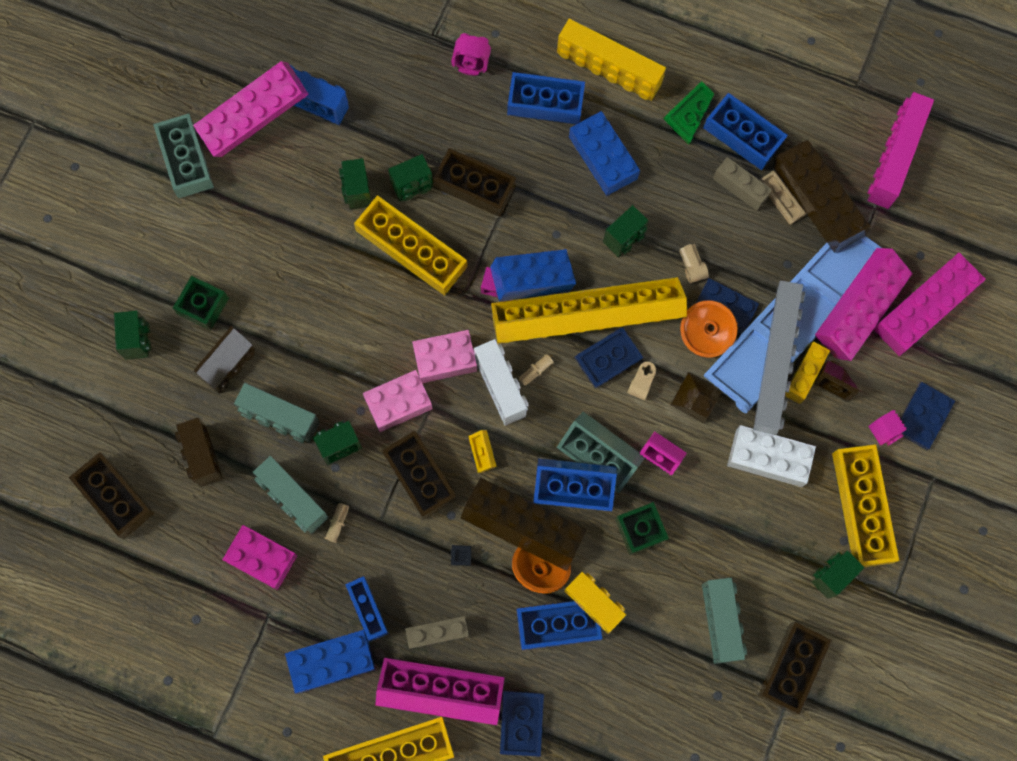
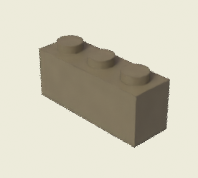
[713,157,772,211]
[405,616,469,650]

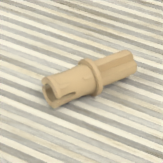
[518,354,554,386]
[324,503,349,543]

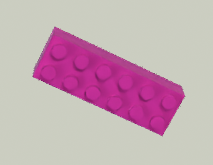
[193,61,309,157]
[867,92,934,209]
[815,248,913,361]
[873,252,986,357]
[375,658,505,725]

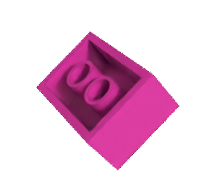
[222,525,297,591]

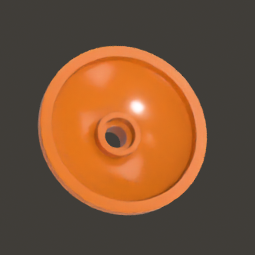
[680,300,738,358]
[512,547,571,593]

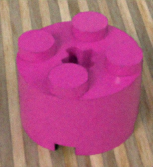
[451,33,491,76]

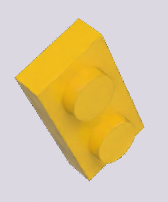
[468,430,497,473]

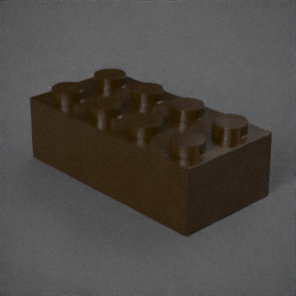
[433,148,516,217]
[381,431,457,520]
[69,452,155,540]
[758,622,832,715]

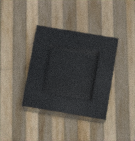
[451,545,471,567]

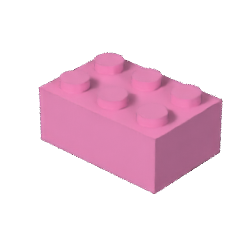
[412,330,477,383]
[363,370,432,432]

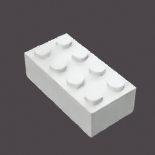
[474,339,529,426]
[727,425,816,487]

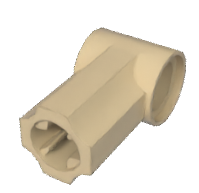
[679,244,709,284]

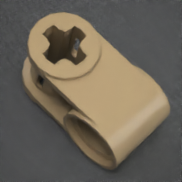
[627,362,656,401]

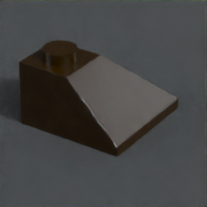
[813,360,859,402]
[670,372,721,423]

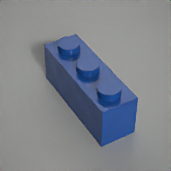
[345,576,389,642]

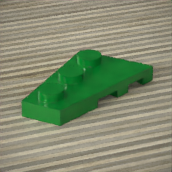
[663,81,714,145]

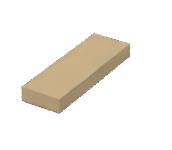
[759,171,806,225]

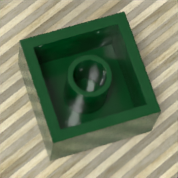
[388,154,433,202]
[339,158,371,210]
[603,205,649,257]
[173,275,229,331]
[114,310,151,360]
[313,420,362,466]
[615,502,669,556]
[811,550,865,599]

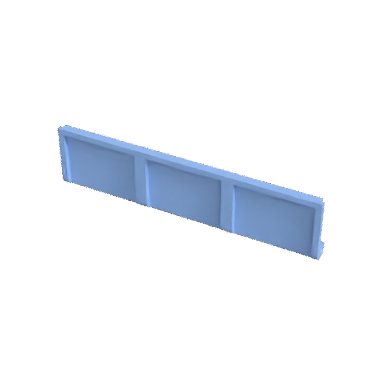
[704,236,881,413]

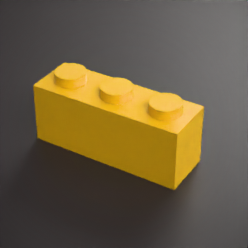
[785,342,830,404]
[564,572,626,634]

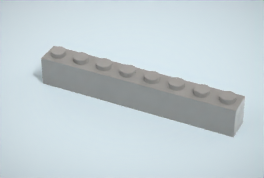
[753,280,805,435]

